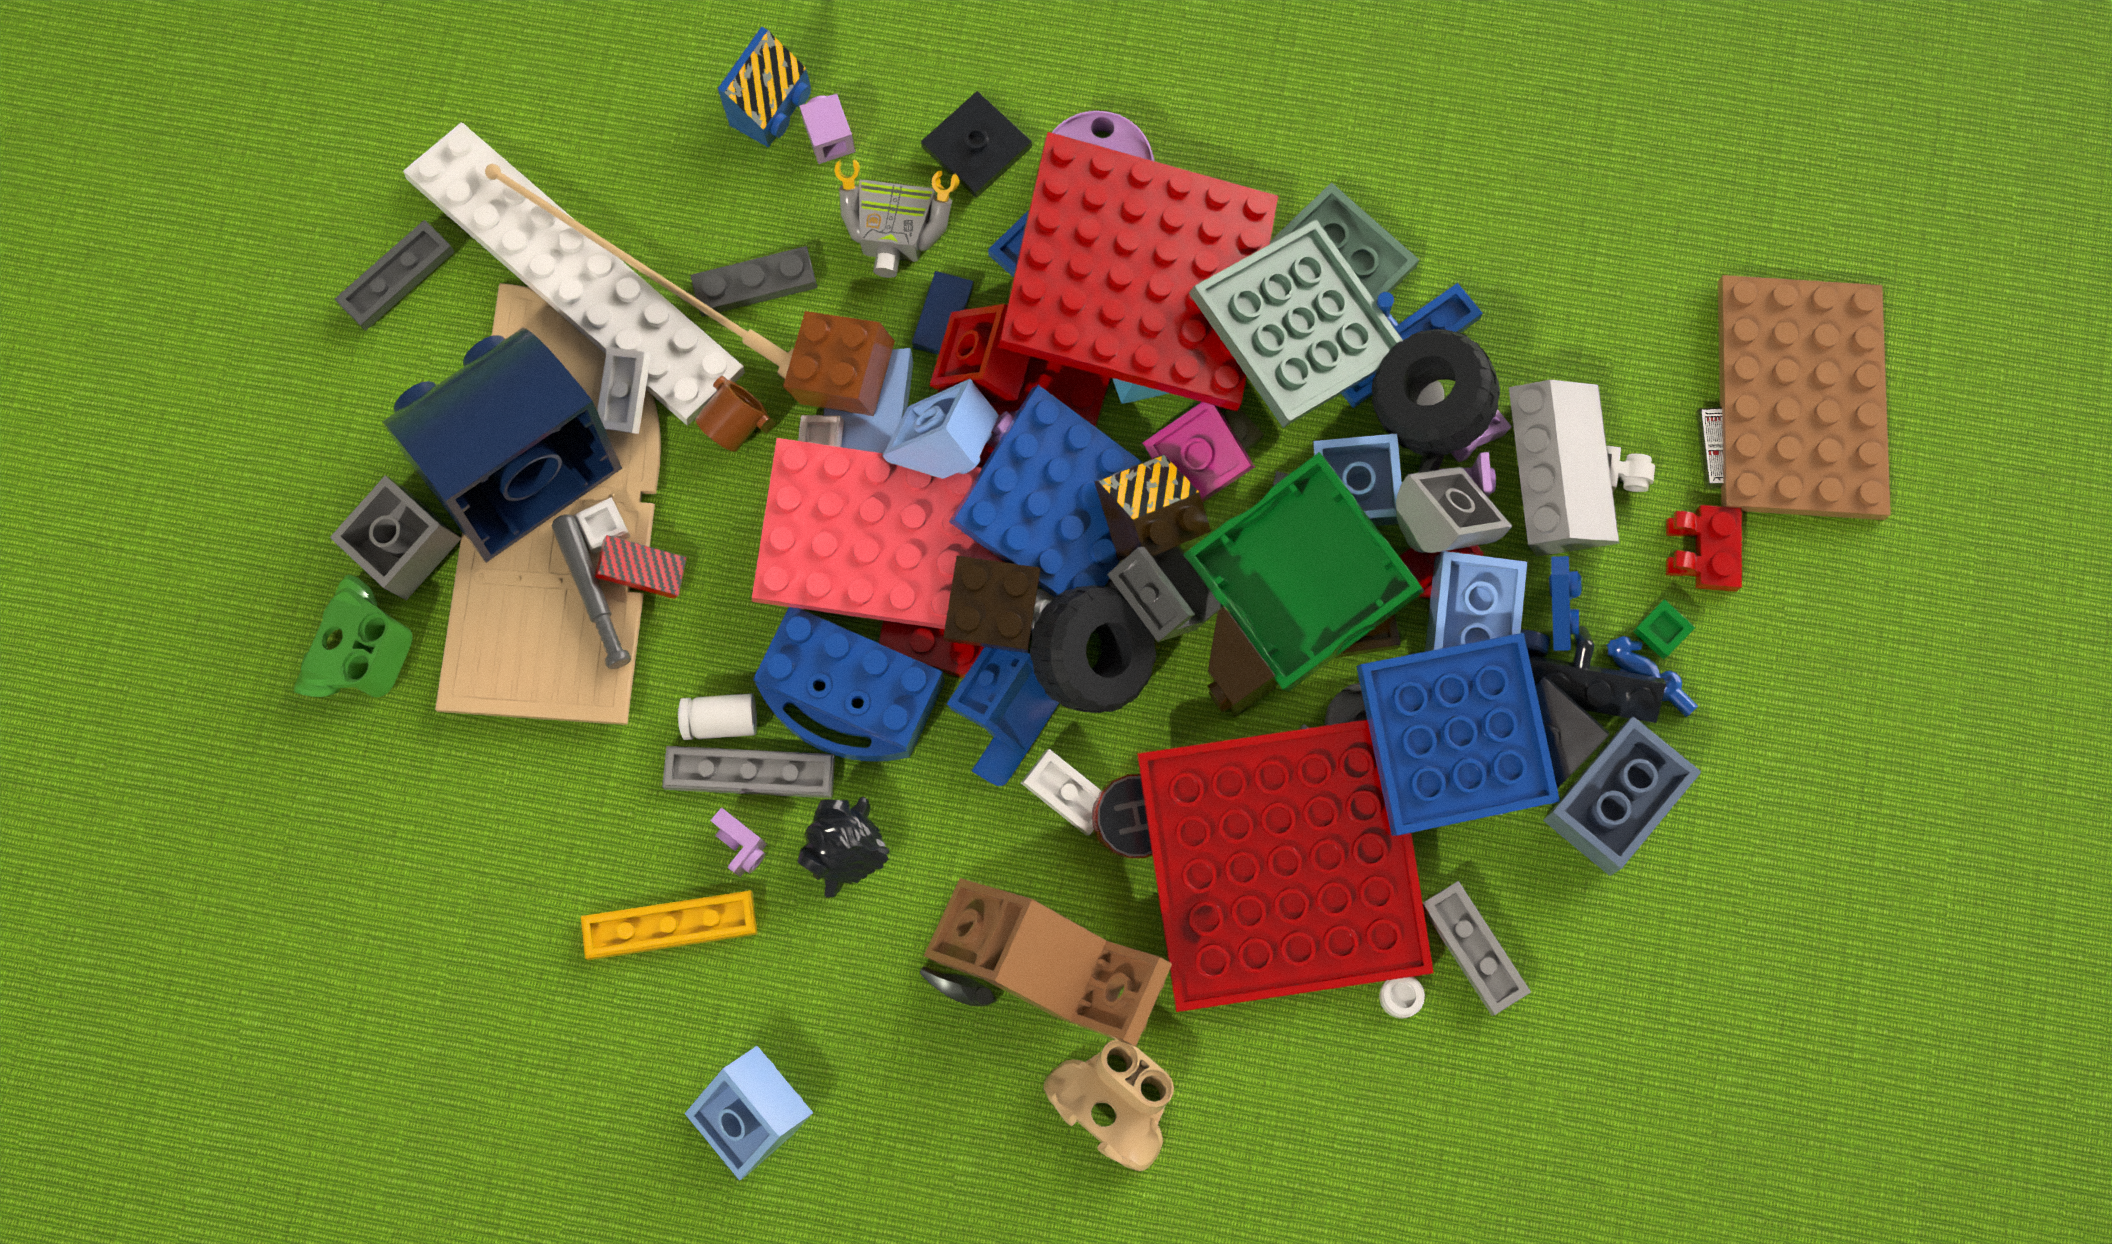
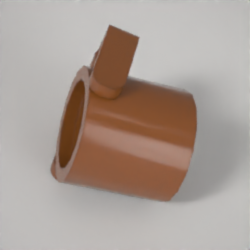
[695,376,777,452]

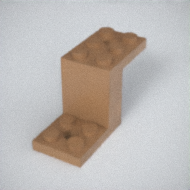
[924,878,1172,1046]

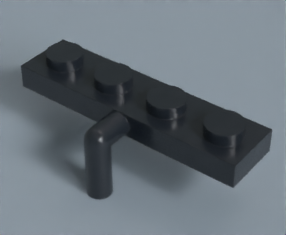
[1528,626,1666,723]

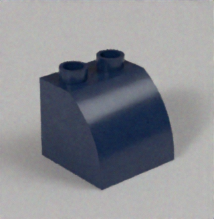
[382,328,622,563]

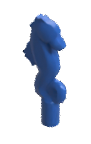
[1606,636,1698,717]

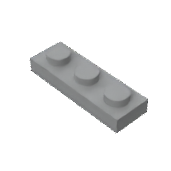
[1423,881,1531,1016]

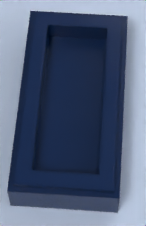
[912,271,974,355]

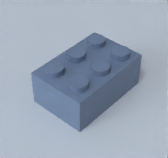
[1543,716,1701,876]

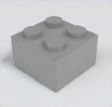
[330,475,462,600]

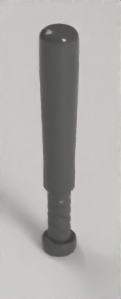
[552,514,631,669]

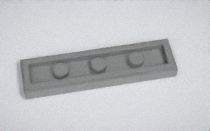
[662,746,835,798]

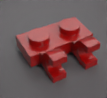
[1666,505,1742,592]

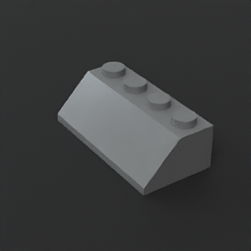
[1509,380,1619,557]

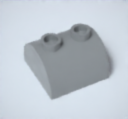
[1396,467,1512,553]

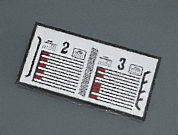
[1696,407,1724,490]

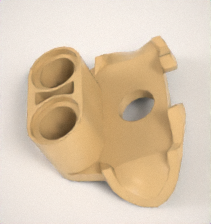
[1043,1039,1174,1171]

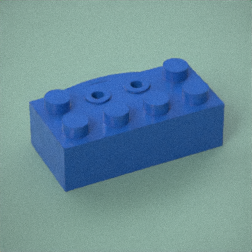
[753,607,945,761]

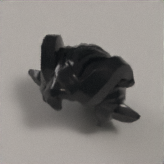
[797,797,889,898]

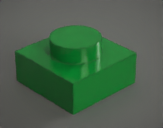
[1632,599,1696,660]

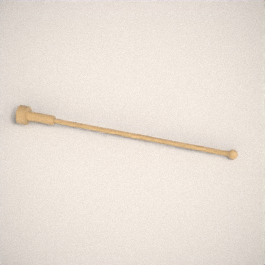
[485,164,794,379]

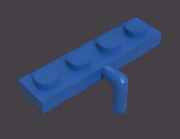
[1341,283,1483,408]

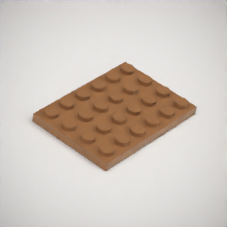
[1718,275,1891,520]

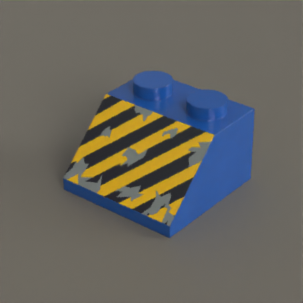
[718,26,811,148]

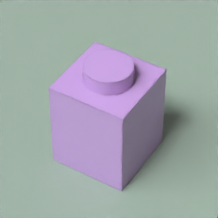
[799,94,855,164]

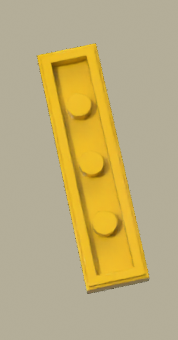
[581,890,758,960]

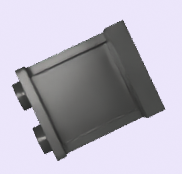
[1107,545,1223,642]

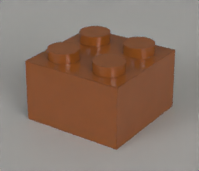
[783,311,895,416]

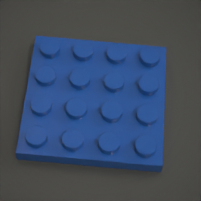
[949,385,1142,598]
[1356,633,1560,836]

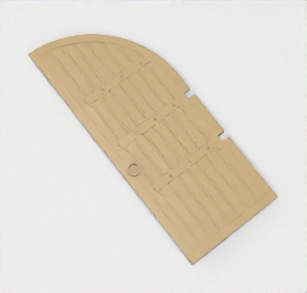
[435,283,661,725]

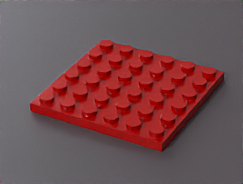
[998,132,1278,411]
[1137,720,1434,1012]

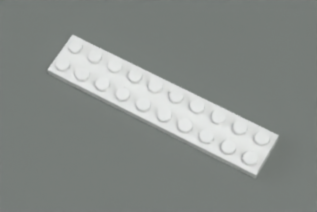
[403,122,744,426]

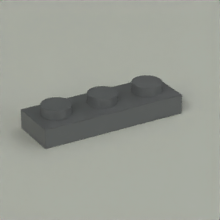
[335,220,455,331]
[691,246,818,317]

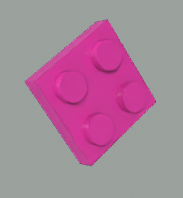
[1143,402,1255,502]

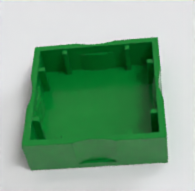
[1184,452,1425,692]

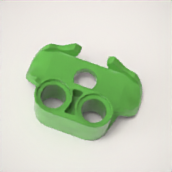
[294,574,413,697]

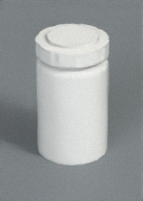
[678,693,757,740]

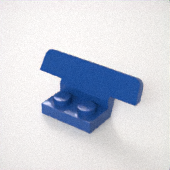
[947,647,1059,786]

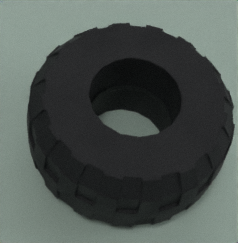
[1371,329,1500,456]
[1030,585,1157,713]

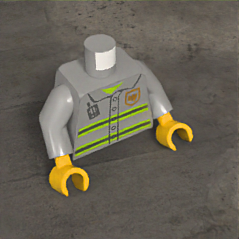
[834,159,959,278]

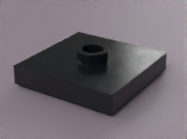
[921,91,1032,198]
[1535,676,1610,789]

